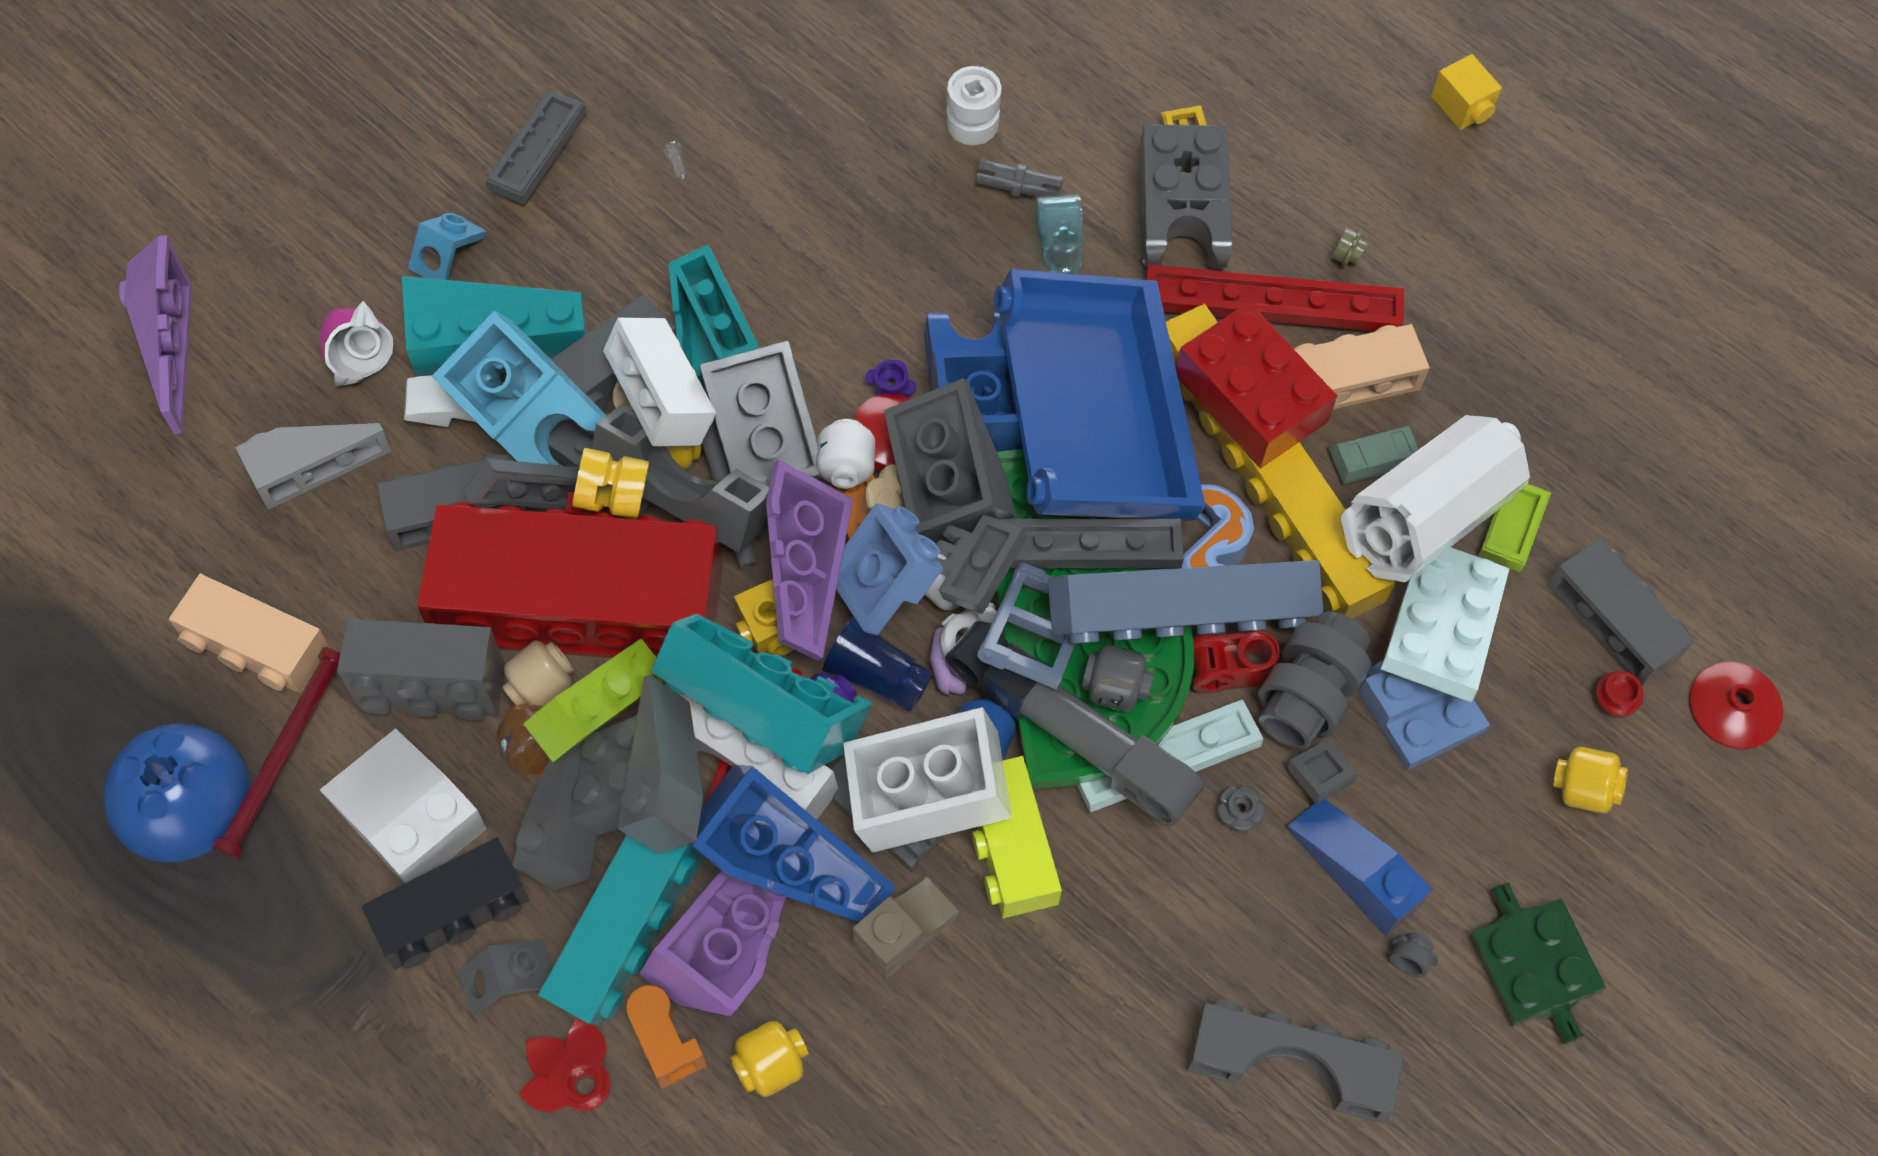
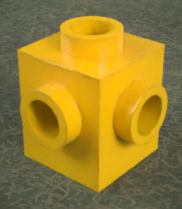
[734,579,794,656]

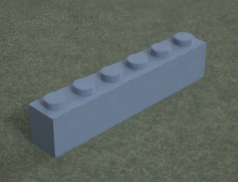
[1048,560,1324,644]

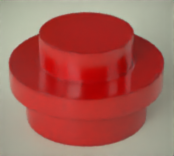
[1595,671,1644,717]

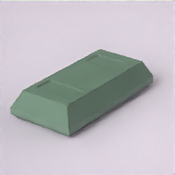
[1327,425,1420,486]

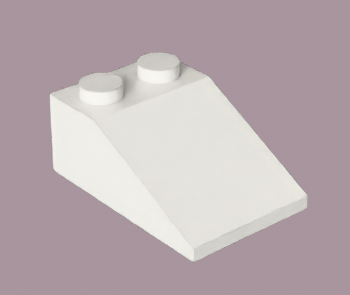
[320,728,487,884]

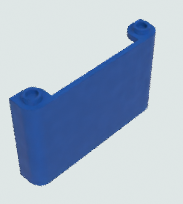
[993,269,1206,521]

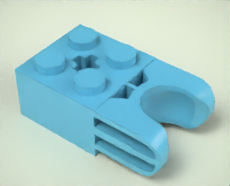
[432,311,607,465]

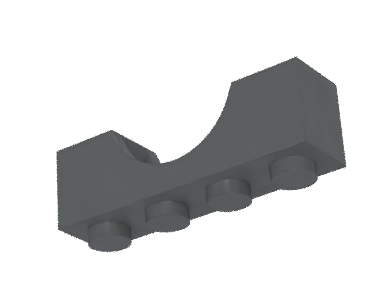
[591,404,769,553]
[1187,1000,1404,1123]

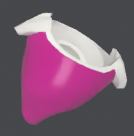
[319,301,393,386]

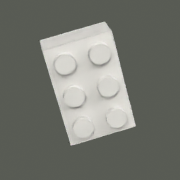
[843,707,1012,853]

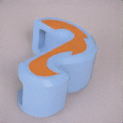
[1182,484,1254,568]

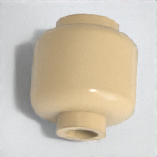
[502,641,575,710]

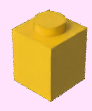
[1431,54,1502,130]

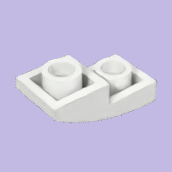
[404,375,501,427]

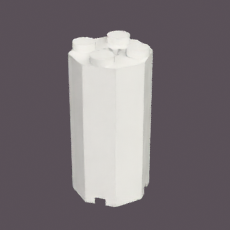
[1340,415,1530,582]

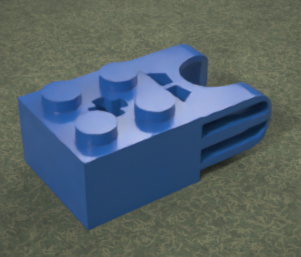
[924,311,1023,451]

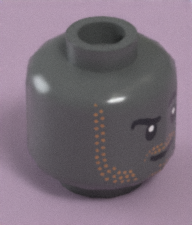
[1082,645,1154,712]

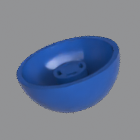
[103,723,250,862]

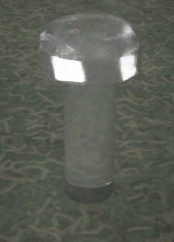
[663,141,687,180]

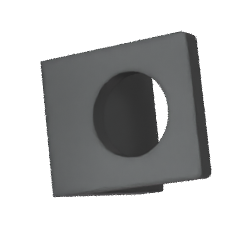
[458,940,552,1016]

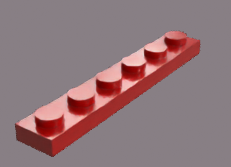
[1146,264,1404,331]

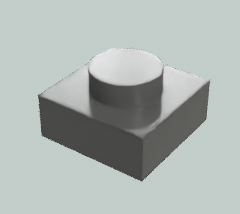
[1288,739,1357,804]

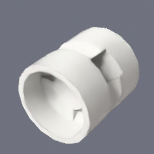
[946,66,1002,145]

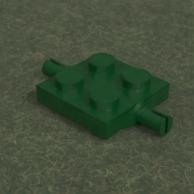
[1469,882,1606,1045]

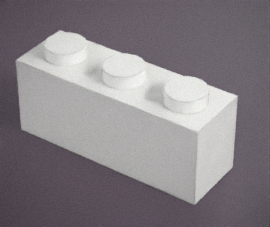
[603,318,716,446]

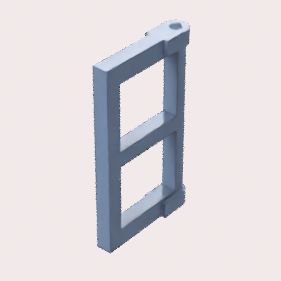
[978,563,1075,690]

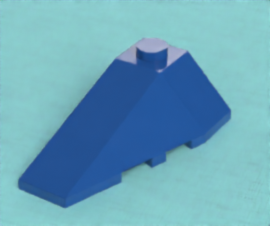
[689,765,896,923]

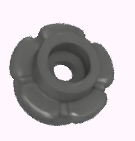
[1218,786,1265,832]
[1390,933,1438,977]

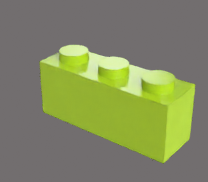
[523,638,664,762]

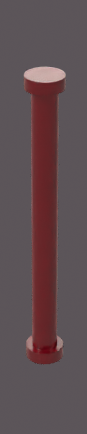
[212,647,340,860]

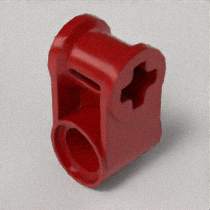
[1192,631,1280,693]

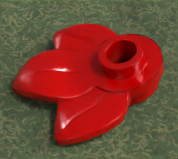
[519,1018,611,1113]

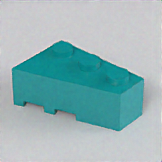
[669,245,760,396]

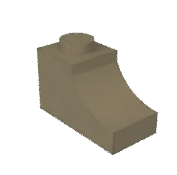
[853,876,959,980]

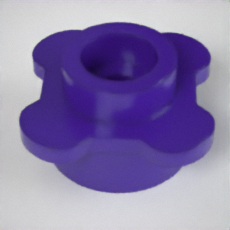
[866,360,917,397]

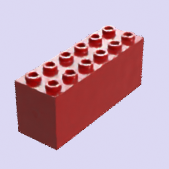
[417,502,723,658]

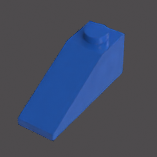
[1286,799,1433,936]

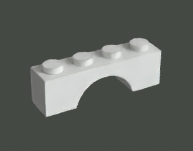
[677,693,838,820]

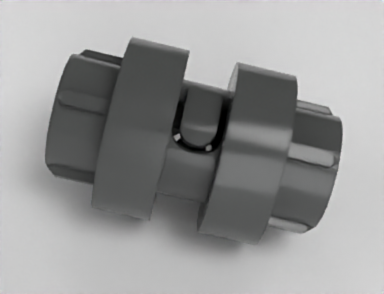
[1258,611,1371,749]

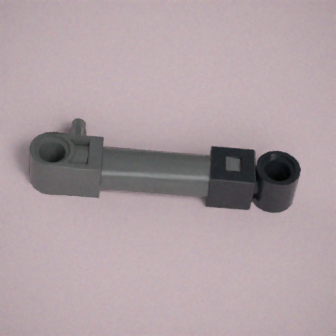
[945,621,1204,826]

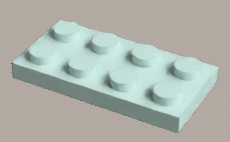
[1381,547,1510,702]

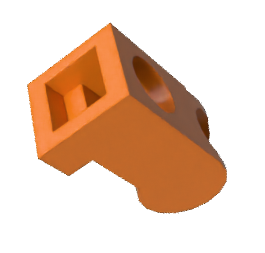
[626,985,707,1089]

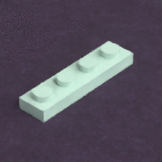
[1077,699,1263,813]

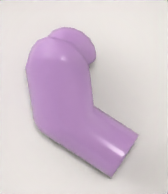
[930,627,967,696]

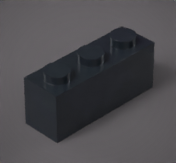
[361,837,530,970]

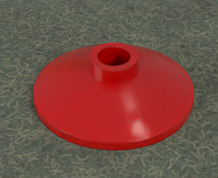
[1689,662,1784,750]

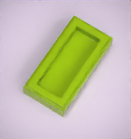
[1478,484,1551,573]

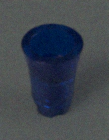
[822,616,933,712]

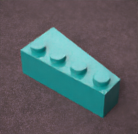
[402,276,588,377]
[651,613,873,775]
[538,835,705,1026]

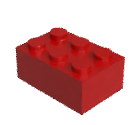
[1176,302,1338,469]

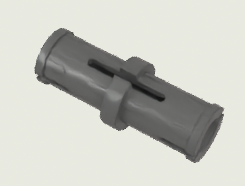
[976,158,1064,203]

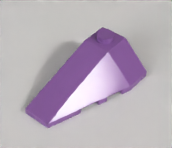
[119,235,192,434]
[766,459,853,661]
[639,871,786,1017]

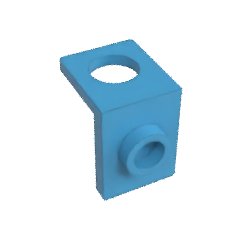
[408,213,486,280]

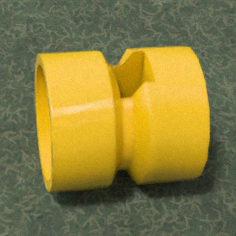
[572,448,649,519]

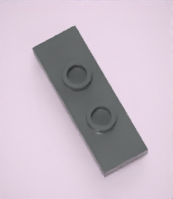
[486,89,587,205]

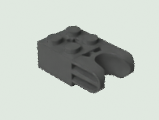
[1138,124,1232,268]

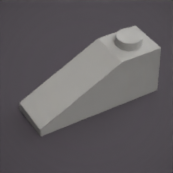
[235,423,392,510]

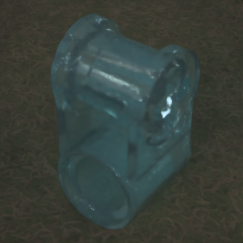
[1036,194,1084,274]

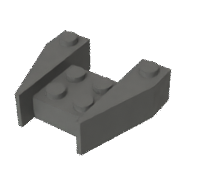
[512,675,703,891]

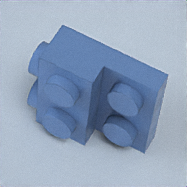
[836,503,943,635]
[1358,661,1490,771]

